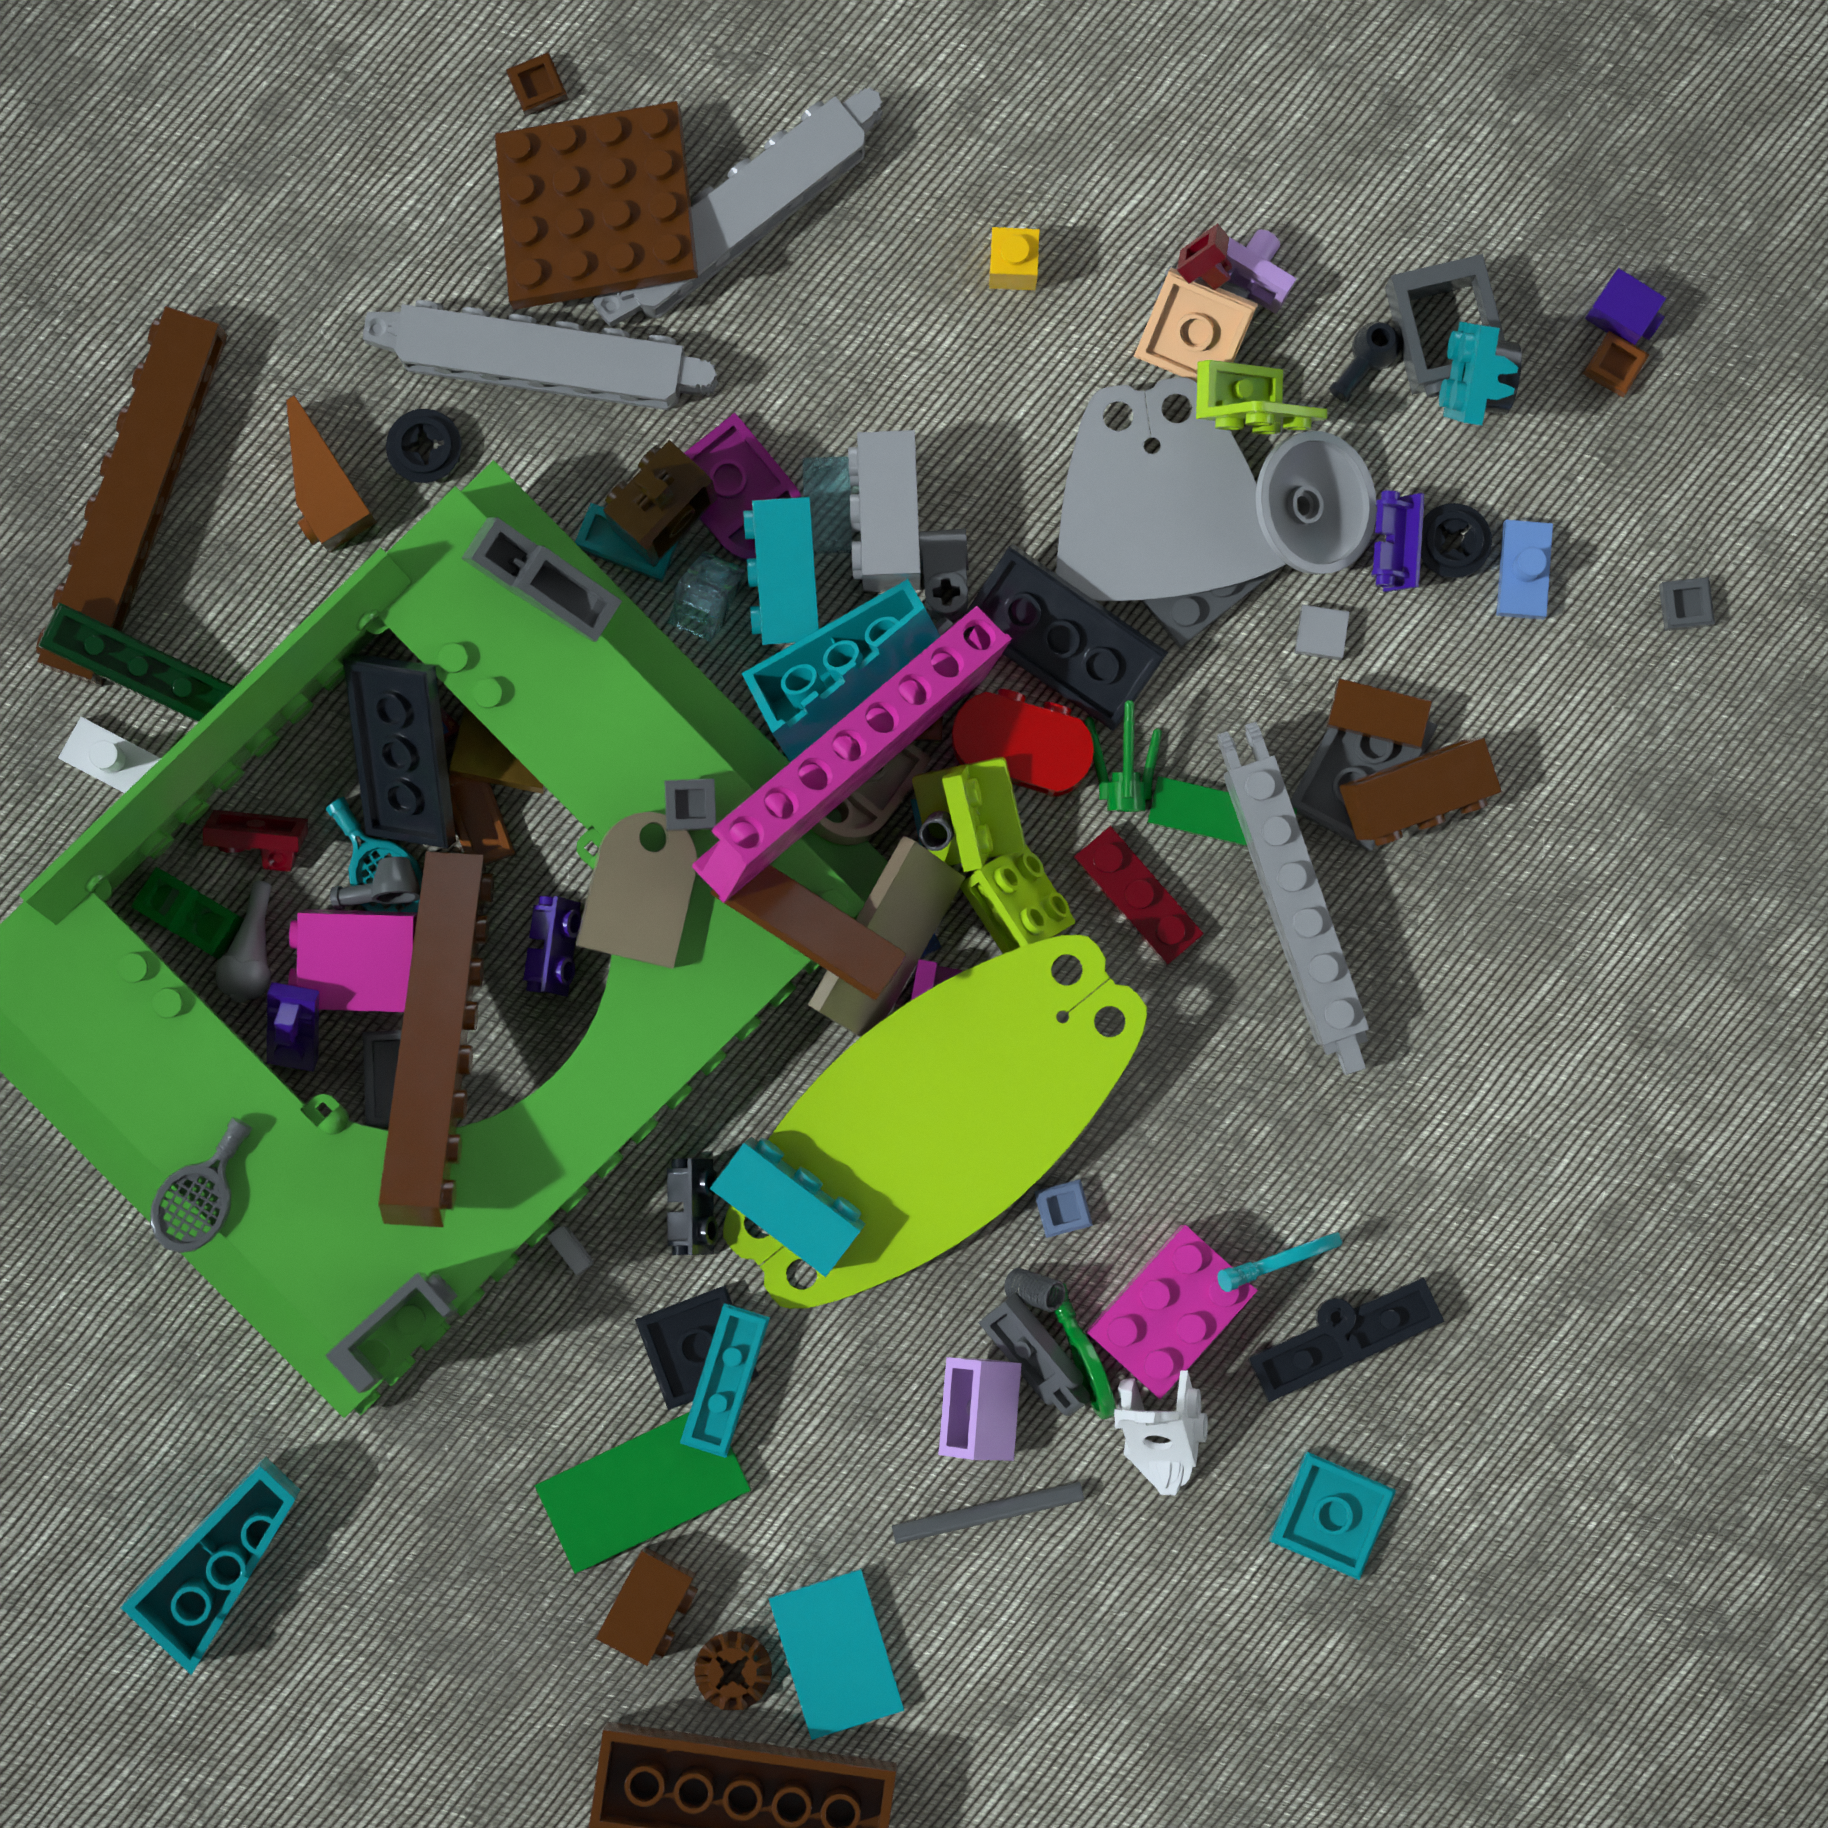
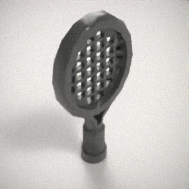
[150,1117,253,1253]

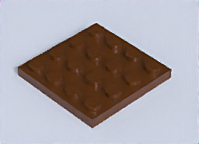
[495,101,698,310]

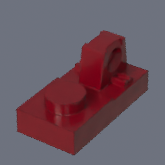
[203,810,308,872]

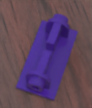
[1371,490,1425,592]
[523,896,582,997]

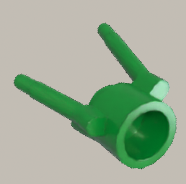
[1085,700,1162,812]

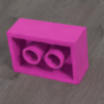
[1085,1225,1258,1399]

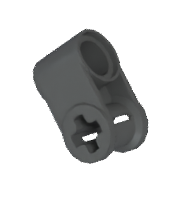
[919,528,969,622]

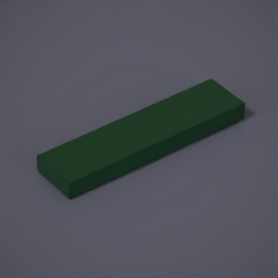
[37,602,235,723]

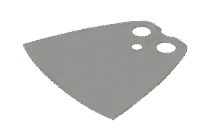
[1056,377,1286,601]

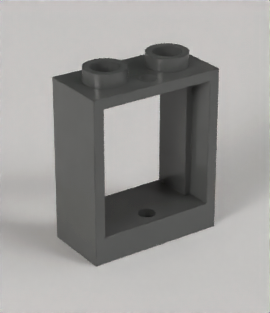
[1385,254,1505,398]

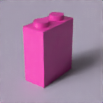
[288,909,418,1012]

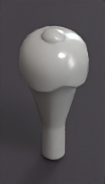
[216,881,272,1002]

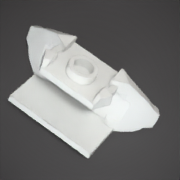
[1114,1371,1208,1495]

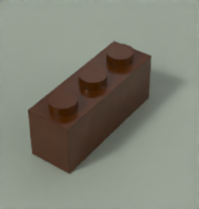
[1339,738,1502,846]

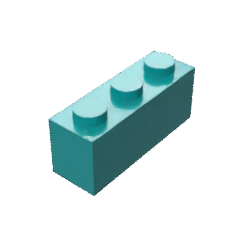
[743,497,819,645]
[710,1137,866,1277]

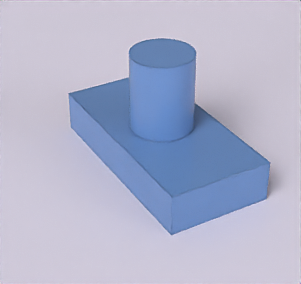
[1496,520,1553,620]

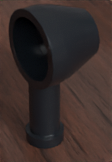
[1329,321,1400,403]

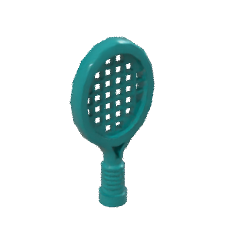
[326,797,423,912]
[1217,1232,1343,1292]

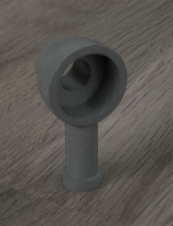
[330,857,420,910]

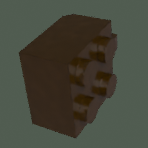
[603,440,718,567]

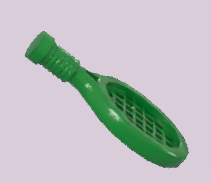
[1048,1283,1116,1420]

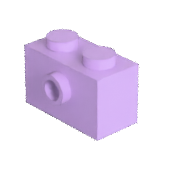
[939,1357,1021,1461]

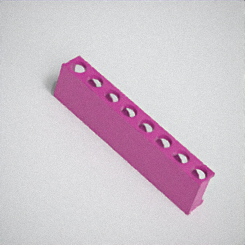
[691,606,1012,903]

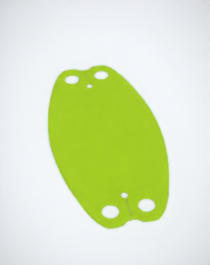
[723,935,1147,1309]

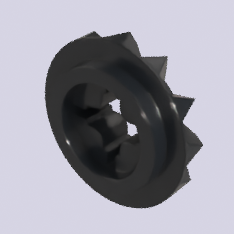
[386,409,462,485]
[1421,503,1492,579]

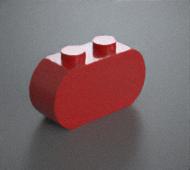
[952,688,1094,797]

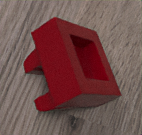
[1177,223,1232,290]

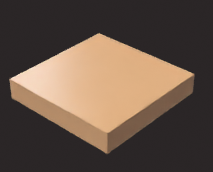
[1134,267,1258,383]

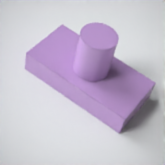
[1227,229,1297,314]

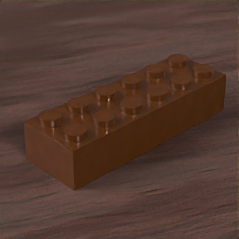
[589,1722,897,1828]

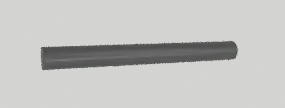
[892,1482,1084,1544]

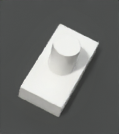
[58,717,161,793]

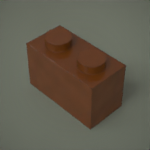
[595,1547,698,1666]

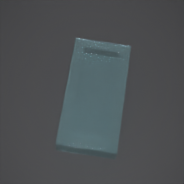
[803,457,852,554]

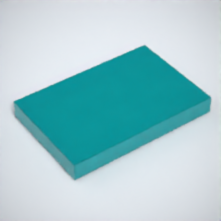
[768,1568,904,1740]

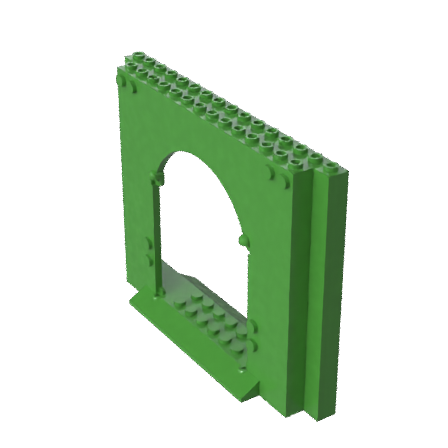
[0,460,888,1418]

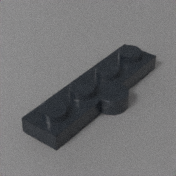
[1247,1277,1444,1402]

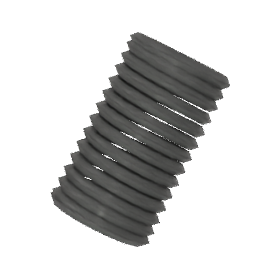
[919,811,955,851]
[1004,1268,1065,1312]

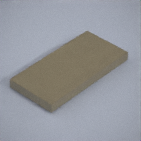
[808,836,965,1037]

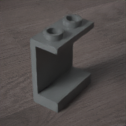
[325,1273,458,1393]

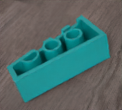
[741,579,940,763]
[120,1456,301,1675]

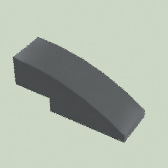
[461,517,622,642]

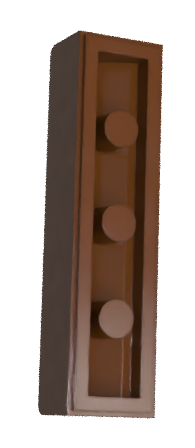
[710,864,906,1000]

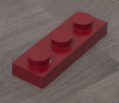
[1074,826,1204,966]

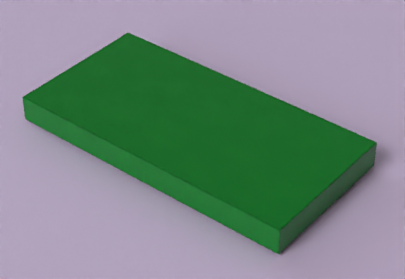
[534,1411,751,1574]

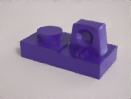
[267,982,319,1072]

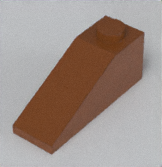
[286,396,377,553]

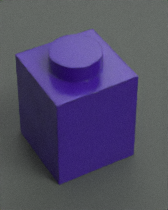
[1584,268,1666,345]

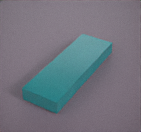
[680,1303,771,1458]

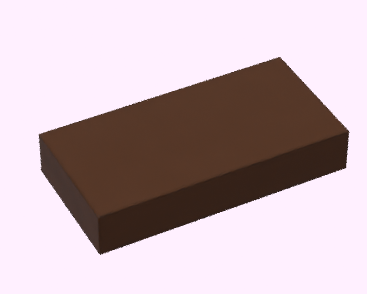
[1326,678,1432,749]

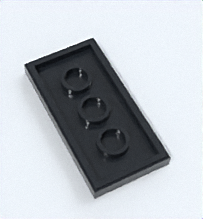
[961,544,1169,731]
[343,653,456,849]

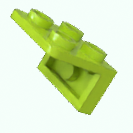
[1196,360,1327,435]

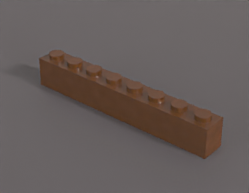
[36,306,228,687]
[378,851,494,1227]

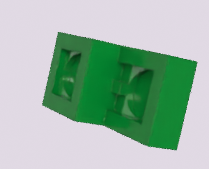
[131,866,244,959]

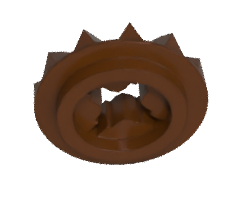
[694,1631,772,1710]

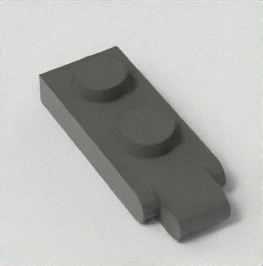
[978,1293,1090,1416]

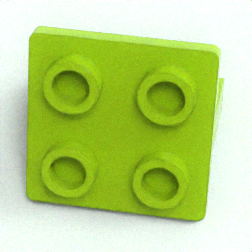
[912,757,1026,872]
[960,845,1075,954]

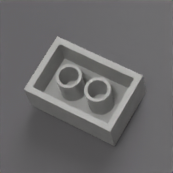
[848,430,920,592]

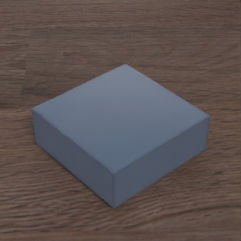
[1034,1179,1093,1238]

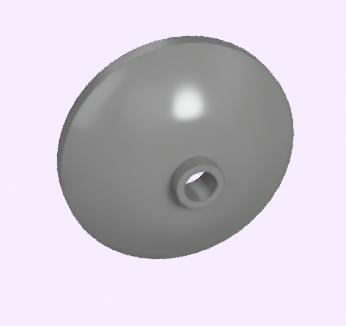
[1256,431,1377,575]

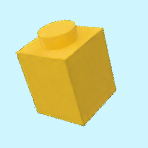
[989,227,1040,291]

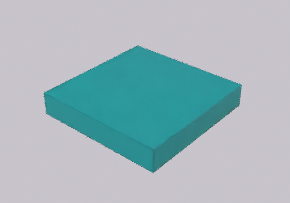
[1269,1451,1397,1580]

